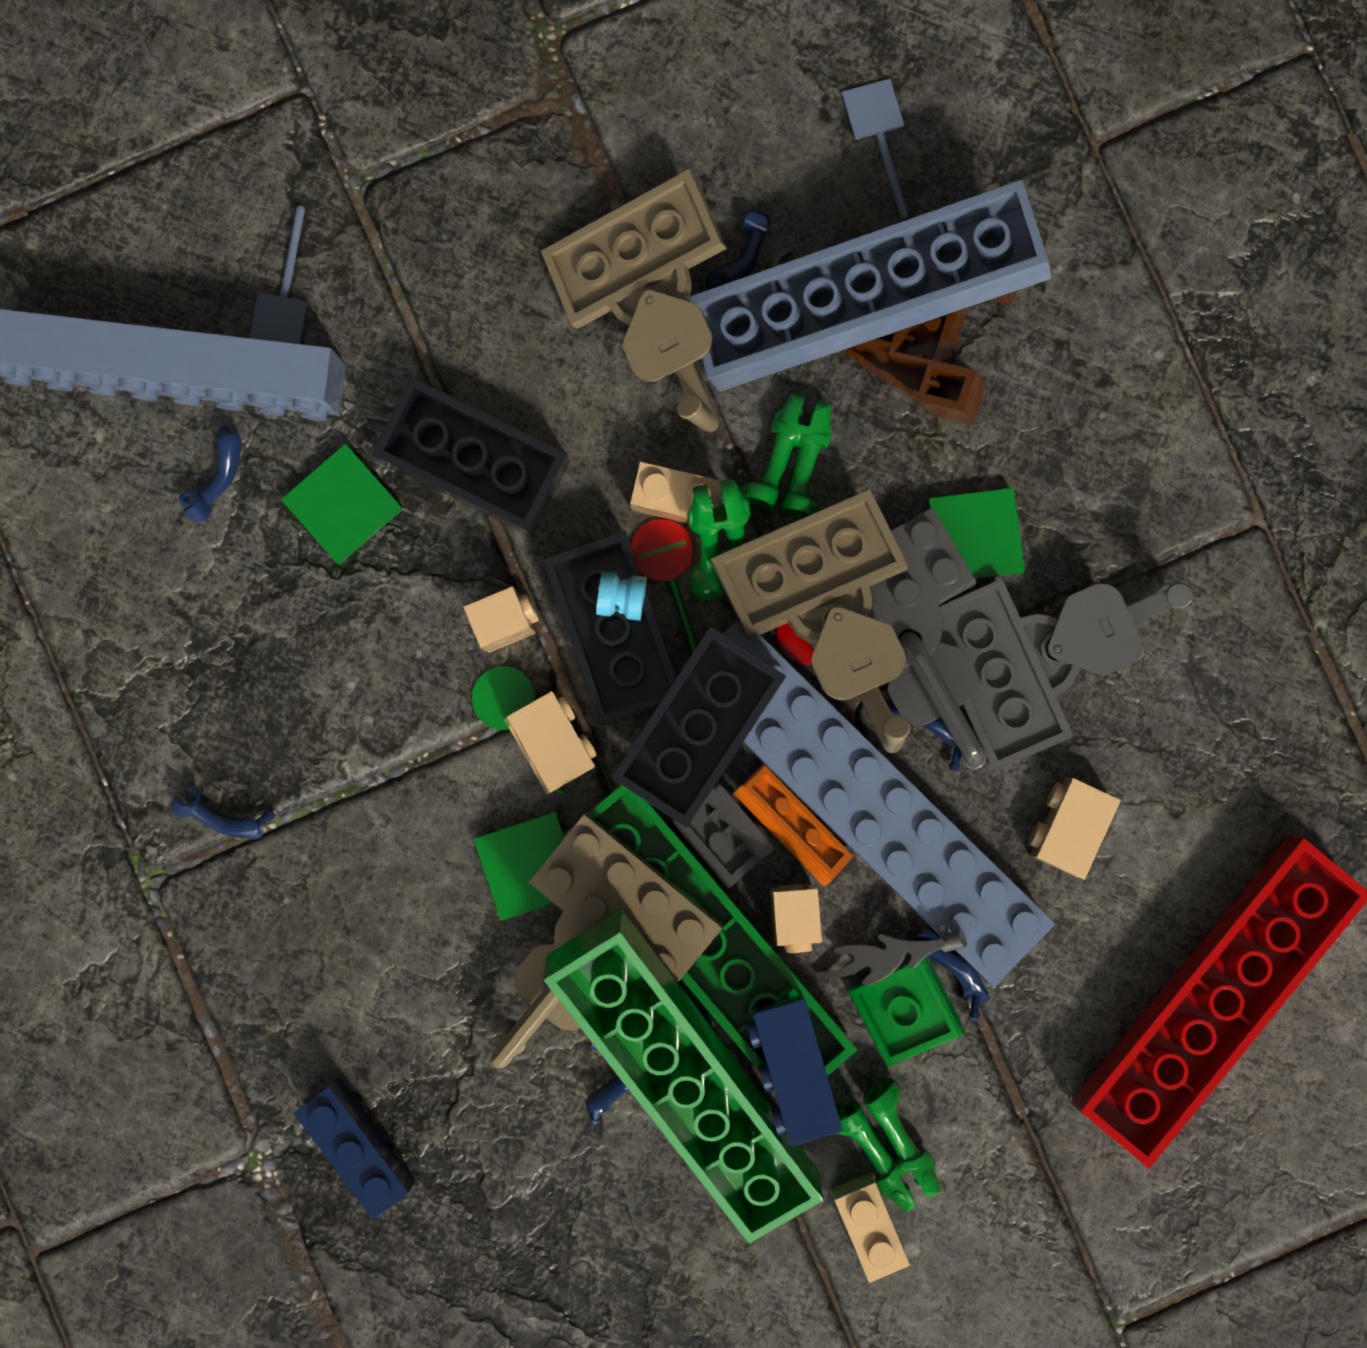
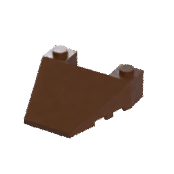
[840,291,1017,426]

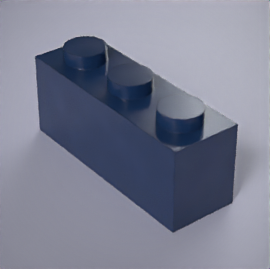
[746,994,843,1146]
[293,1078,416,1220]

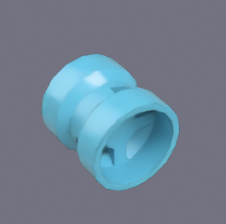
[596,571,647,621]

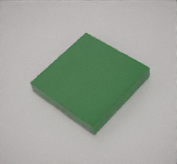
[281,444,403,565]
[927,488,1025,580]
[474,811,564,921]
[848,956,966,1067]

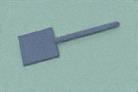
[841,79,908,219]
[249,205,309,344]

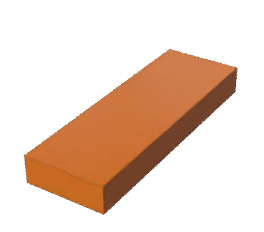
[733,763,853,887]

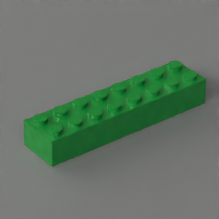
[561,785,857,1076]
[543,909,823,1244]

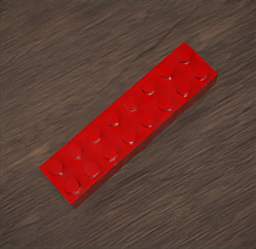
[1070,836,1367,1169]

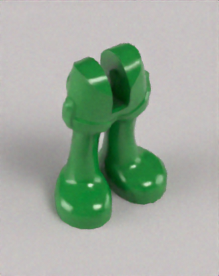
[741,392,833,520]
[687,479,751,600]
[836,1078,941,1213]

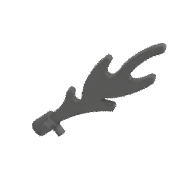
[816,924,967,986]

